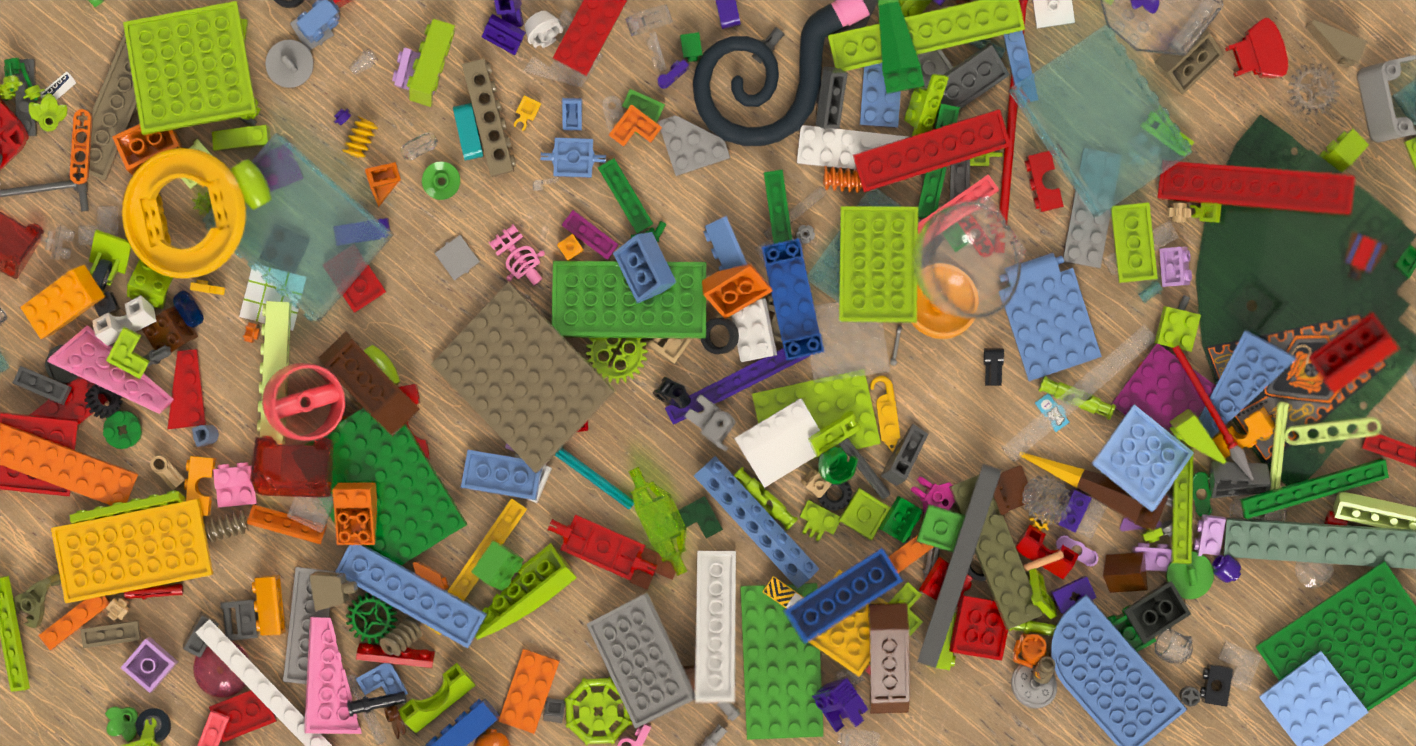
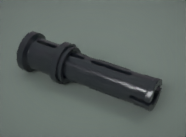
[347,691,407,717]

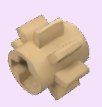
[1168,203,1192,223]
[106,597,130,621]

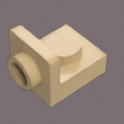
[801,468,832,498]

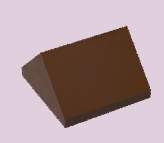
[1103,552,1148,593]

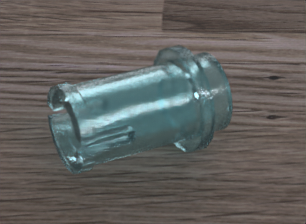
[1138,281,1163,303]

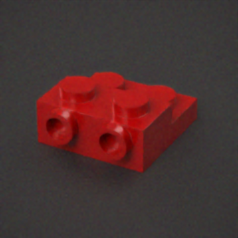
[919,557,973,607]

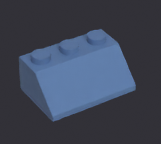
[703,216,747,271]
[613,232,676,303]

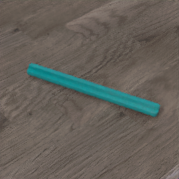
[555,448,635,509]

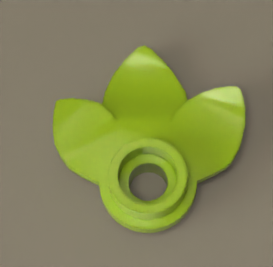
[28,93,67,132]

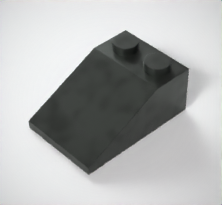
[1124,581,1191,644]

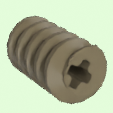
[206,510,249,542]
[380,617,422,656]

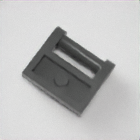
[220,599,259,641]

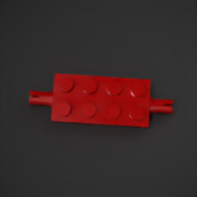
[547,514,658,580]

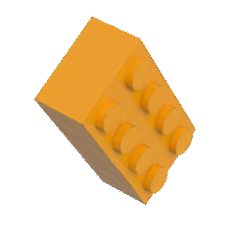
[20,264,105,339]

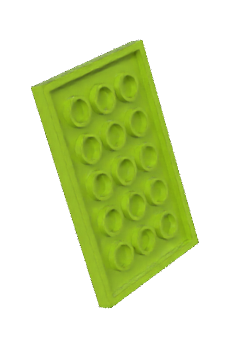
[839,206,918,323]
[752,369,881,459]

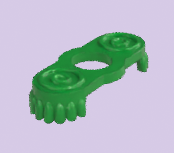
[1193,471,1213,517]

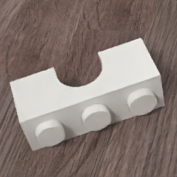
[92,296,156,346]

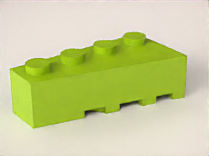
[407,19,455,107]

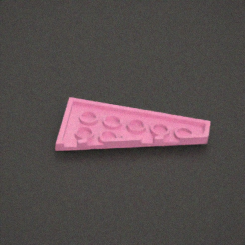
[48,325,173,414]
[304,617,362,734]

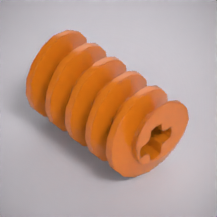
[823,166,862,193]

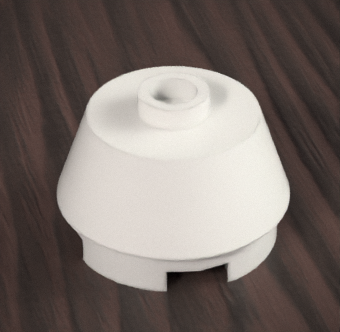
[524,11,563,48]

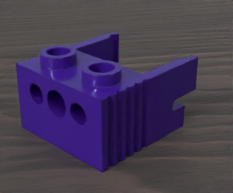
[812,678,868,732]

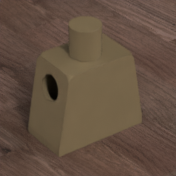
[310,571,357,611]

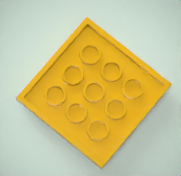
[795,569,888,677]

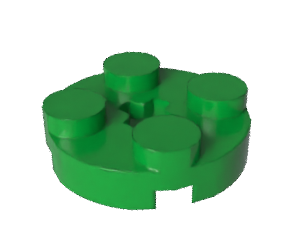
[103,411,142,449]

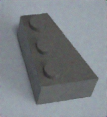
[1208,461,1271,498]

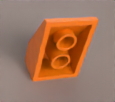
[702,264,773,319]

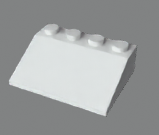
[735,398,820,487]

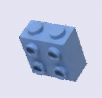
[296,0,340,43]

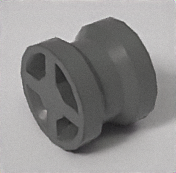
[1179,686,1201,707]

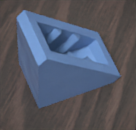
[562,98,583,130]

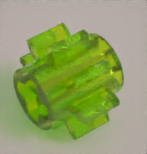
[192,192,212,215]

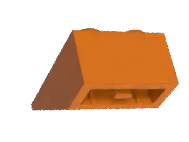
[333,483,377,545]

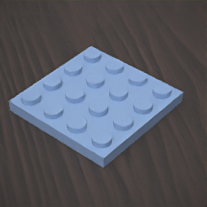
[1091,405,1194,512]
[1259,650,1369,746]

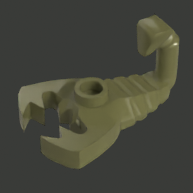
[13,573,61,628]

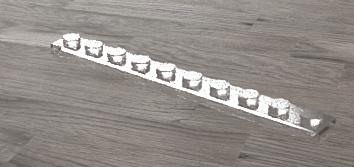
[1002,324,1156,462]

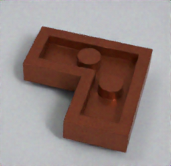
[630,547,680,590]

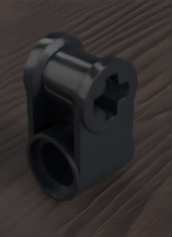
[653,377,691,409]

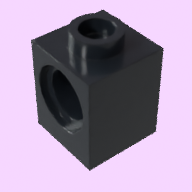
[94,291,120,317]

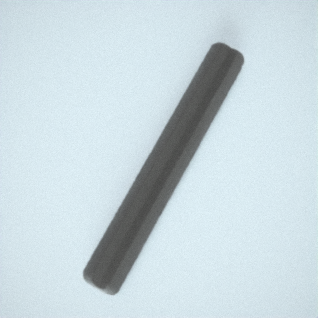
[839,438,890,499]

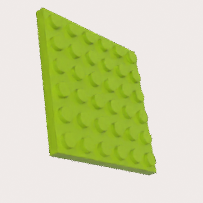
[123,1,257,135]

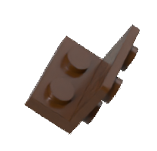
[142,304,199,353]
[993,465,1035,516]

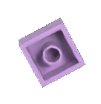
[121,637,178,693]

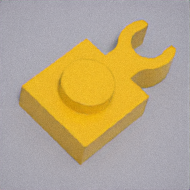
[514,95,542,131]
[190,279,225,295]

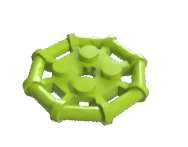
[564,677,632,746]

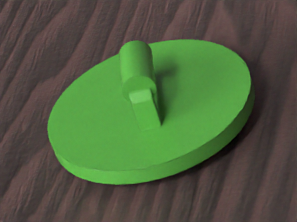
[1166,551,1214,599]

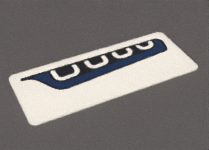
[40,72,76,100]

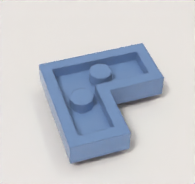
[356,663,408,695]

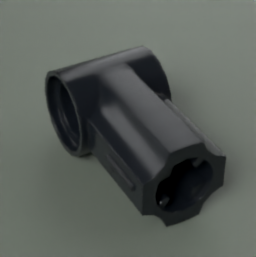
[983,348,1004,386]

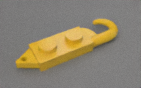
[870,376,901,452]

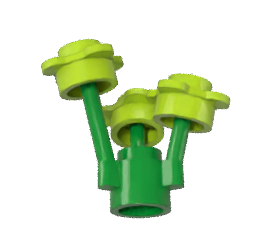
[0,58,45,101]

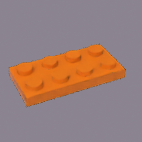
[498,649,560,734]

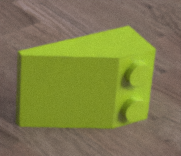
[1169,409,1227,464]

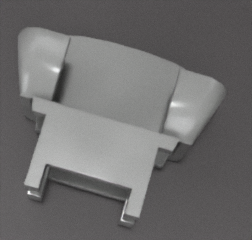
[684,395,736,451]

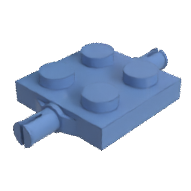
[541,138,606,178]

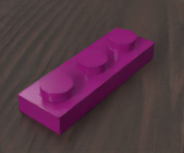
[562,210,619,260]

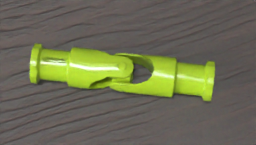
[1038,376,1116,420]
[733,467,798,531]

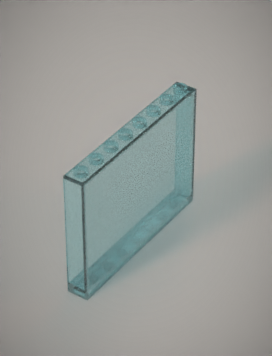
[1008,25,1192,218]
[202,133,394,322]

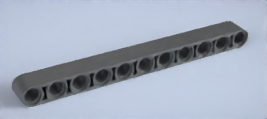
[917,463,1002,668]

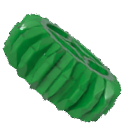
[346,592,398,644]

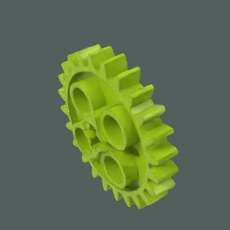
[586,338,648,384]

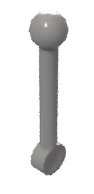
[890,326,902,366]

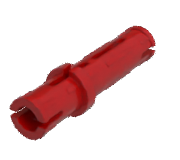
[124,583,183,600]

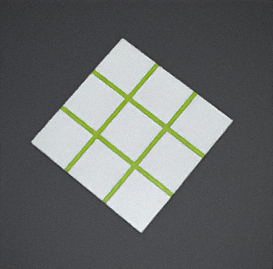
[239,263,307,331]

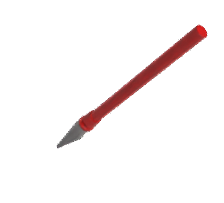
[1173,345,1254,481]

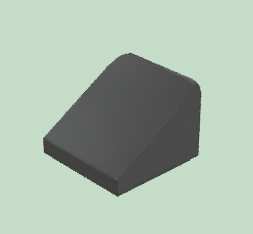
[544,698,565,723]

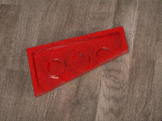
[167,349,206,430]

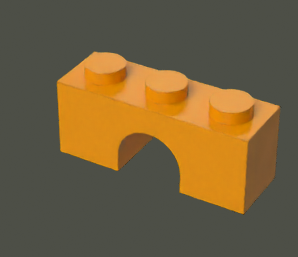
[1212,406,1275,458]
[184,456,216,516]

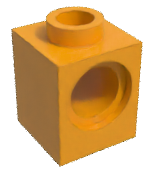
[557,234,584,261]

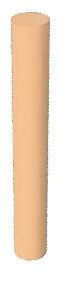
[1023,551,1064,572]

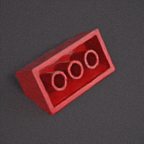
[1308,312,1399,394]

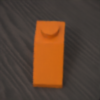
[412,561,449,591]

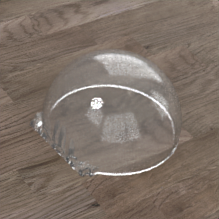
[913,196,1026,318]

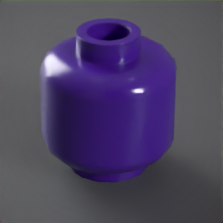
[1212,555,1241,583]

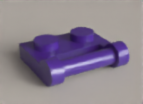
[658,60,689,89]

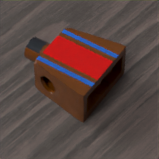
[1345,232,1388,281]

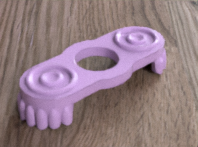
[1056,535,1099,567]

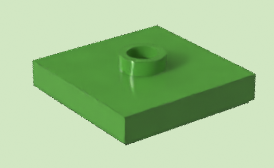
[917,504,966,552]

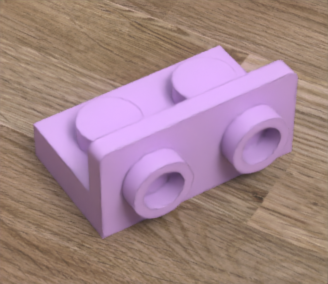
[1159,247,1192,287]
[1194,514,1226,556]
[1132,543,1171,571]

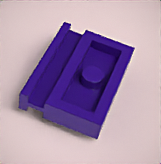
[482,14,526,56]

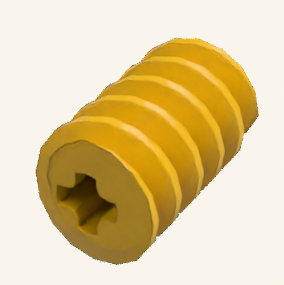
[342,116,378,158]

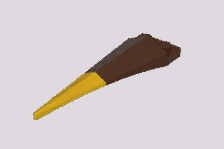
[1018,452,1169,532]

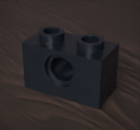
[1200,664,1233,707]

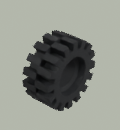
[84,384,123,419]
[818,481,852,511]

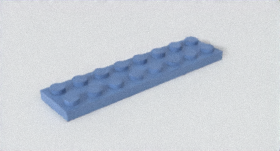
[335,545,487,648]

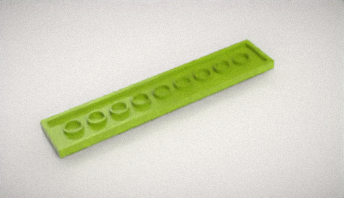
[828,0,1025,71]

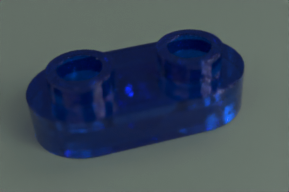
[173,291,204,328]

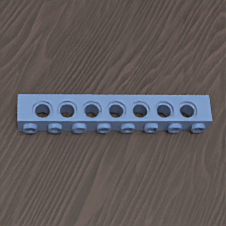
[694,456,819,589]

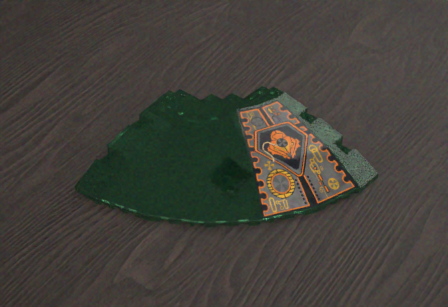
[1195,114,1416,486]

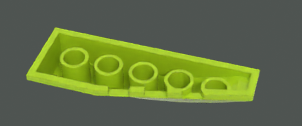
[475,543,577,640]

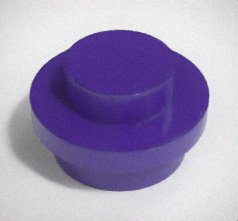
[334,108,351,126]

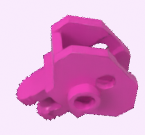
[911,476,955,515]

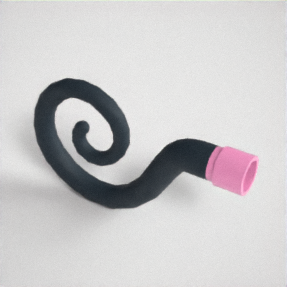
[693,0,870,146]

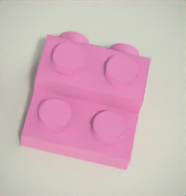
[213,462,257,507]

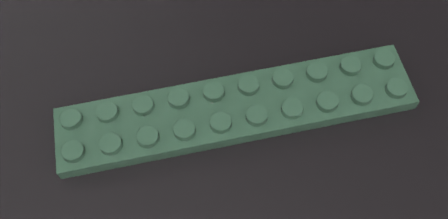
[1223,518,1416,569]

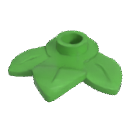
[105,706,138,742]

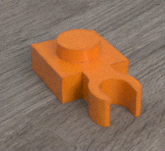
[243,322,260,343]

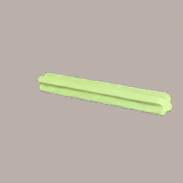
[1270,401,1289,491]

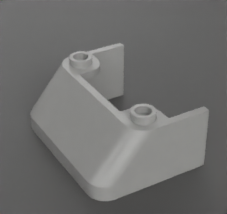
[1357,55,1416,143]

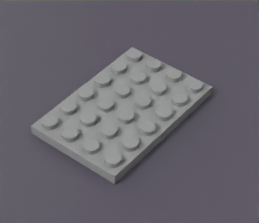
[587,593,695,729]

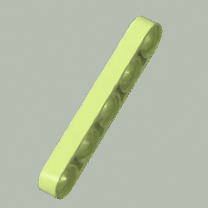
[1285,417,1381,445]

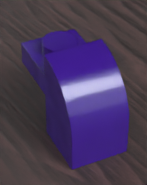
[494,0,524,27]

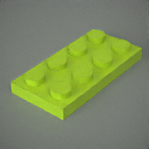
[1110,202,1158,283]

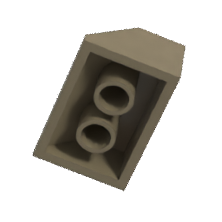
[1154,23,1224,95]

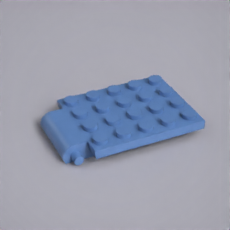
[1000,253,1102,381]

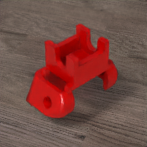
[1225,18,1288,78]

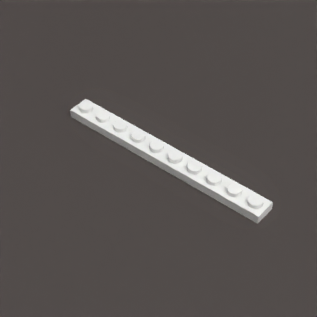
[195,619,332,746]

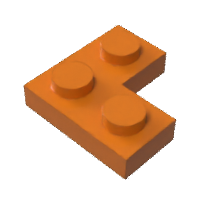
[609,104,662,147]

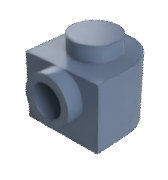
[192,425,218,447]

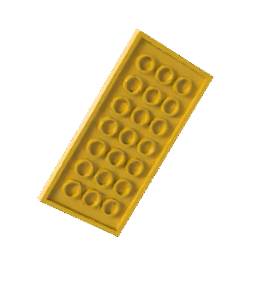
[51,499,214,603]

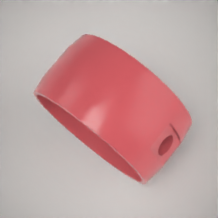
[262,363,345,441]

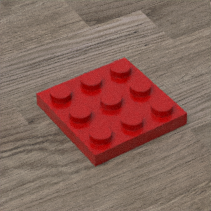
[949,595,1008,661]

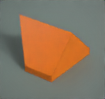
[365,162,401,207]

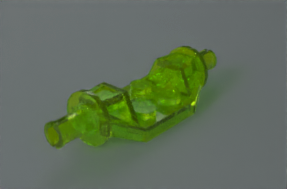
[628,467,688,576]

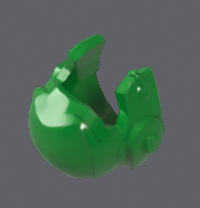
[818,447,858,485]

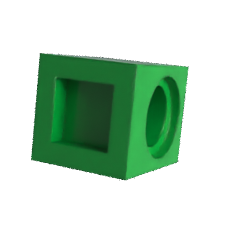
[680,32,702,62]

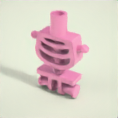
[488,224,545,286]

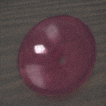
[193,641,250,698]

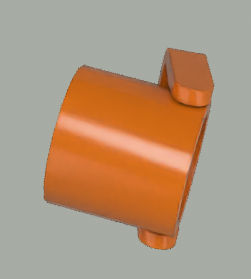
[1013,633,1046,668]

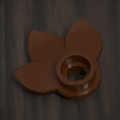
[384,706,406,739]

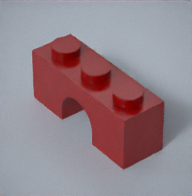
[1024,150,1064,213]
[1016,525,1079,580]

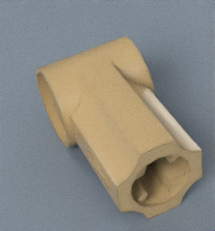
[150,454,185,490]

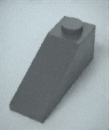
[881,424,928,486]

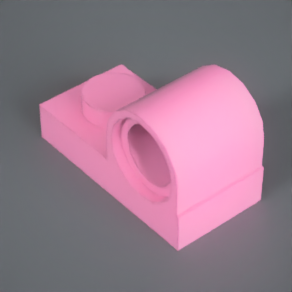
[618,723,652,746]

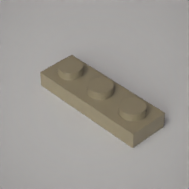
[80,620,141,648]

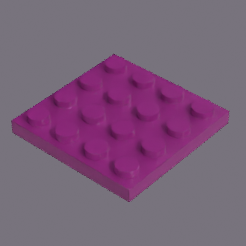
[1111,344,1216,438]

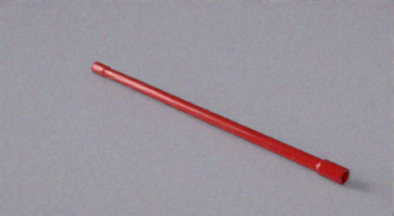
[994,0,1028,253]

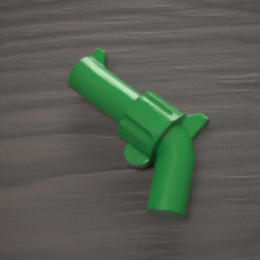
[631,221,667,242]

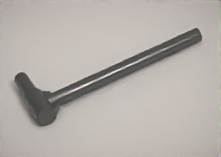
[0,173,89,212]

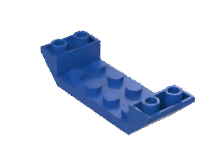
[762,238,825,360]

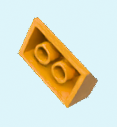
[252,575,286,636]

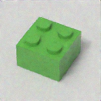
[472,541,524,591]

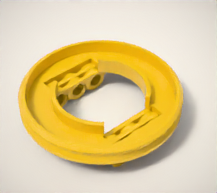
[122,148,246,278]

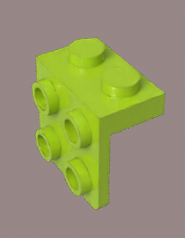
[127,259,173,309]

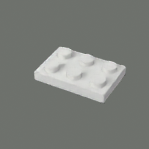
[731,298,777,362]

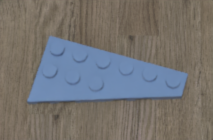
[1198,330,1297,438]

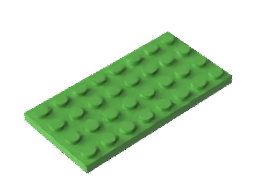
[552,261,706,338]
[741,583,824,740]

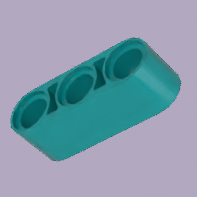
[453,103,484,161]

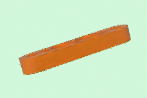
[70,109,92,185]

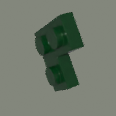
[671,496,723,539]

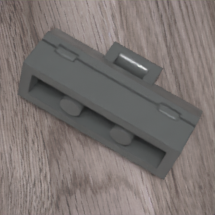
[815,67,848,129]

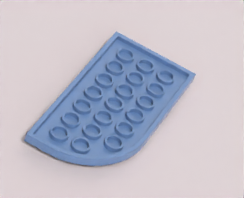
[1051,594,1187,746]

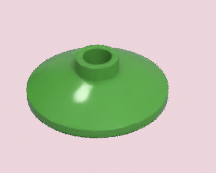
[422,162,460,200]

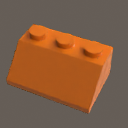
[112,124,183,176]

